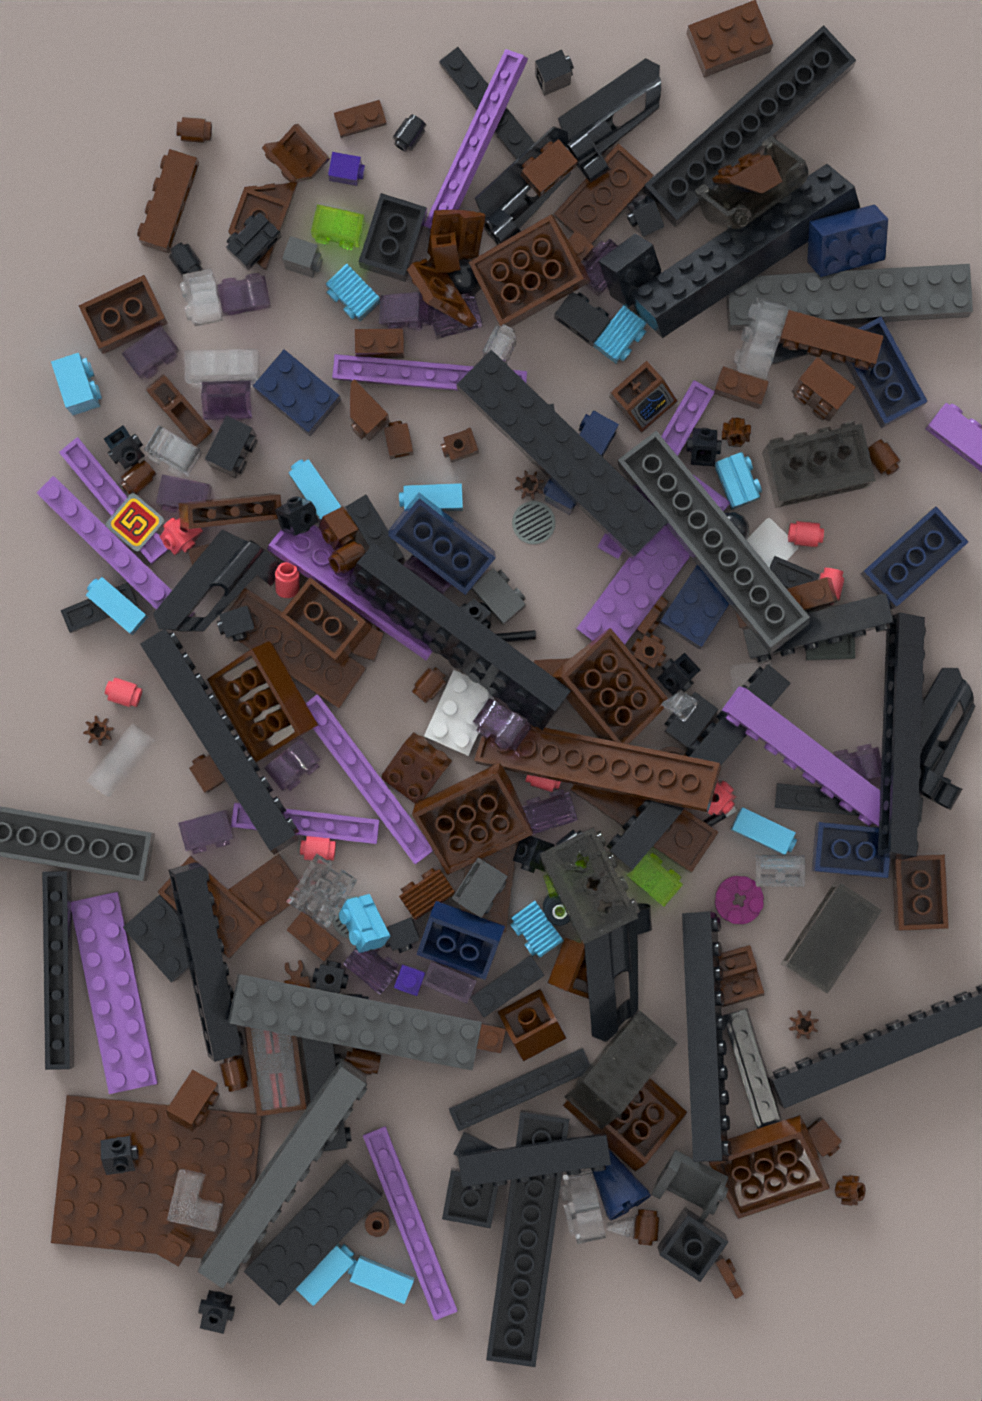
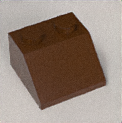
[350,379,390,441]
[548,937,589,999]
[497,989,567,1062]

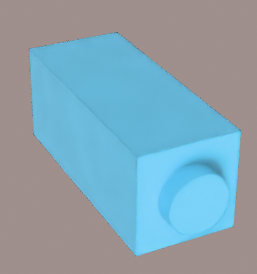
[288,459,341,520]
[399,483,463,512]
[86,577,148,635]
[730,807,797,855]
[296,1243,355,1306]
[348,1255,414,1304]

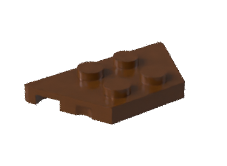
[228,181,298,270]
[407,257,477,328]

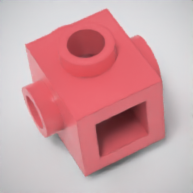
[160,518,203,555]
[707,780,736,815]

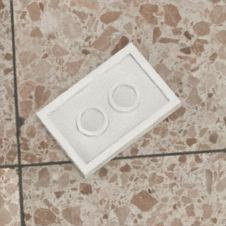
[424,670,495,756]

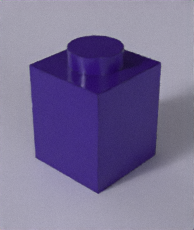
[328,152,365,186]
[394,964,426,996]

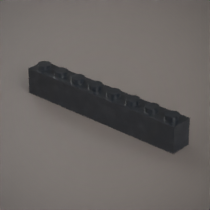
[168,862,244,1062]
[42,871,74,1070]

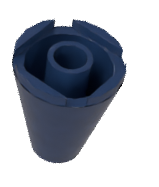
[592,1150,651,1221]

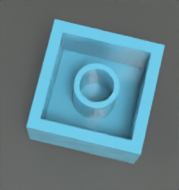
[51,353,102,415]

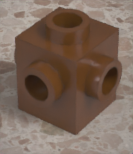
[631,634,667,671]

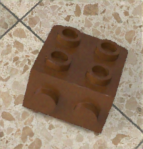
[262,124,330,182]
[382,732,452,803]

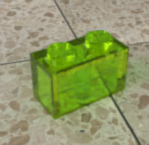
[311,204,365,249]
[626,852,683,907]

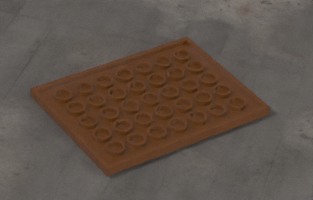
[51,1095,262,1263]

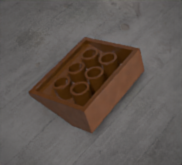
[469,214,591,329]
[552,628,671,744]
[207,641,318,763]
[412,763,533,875]
[563,1046,687,1172]
[709,1115,830,1219]

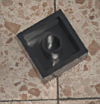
[599,233,662,308]
[205,415,258,479]
[442,1167,498,1228]
[657,1207,728,1282]

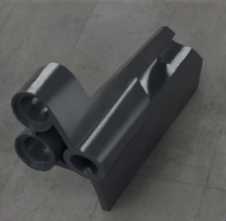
[558,58,661,183]
[475,126,571,245]
[153,530,281,632]
[919,668,976,810]
[584,903,652,1042]

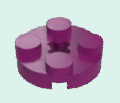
[714,876,764,924]

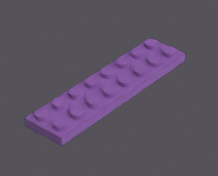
[576,475,730,645]
[267,525,433,660]
[71,892,158,1094]

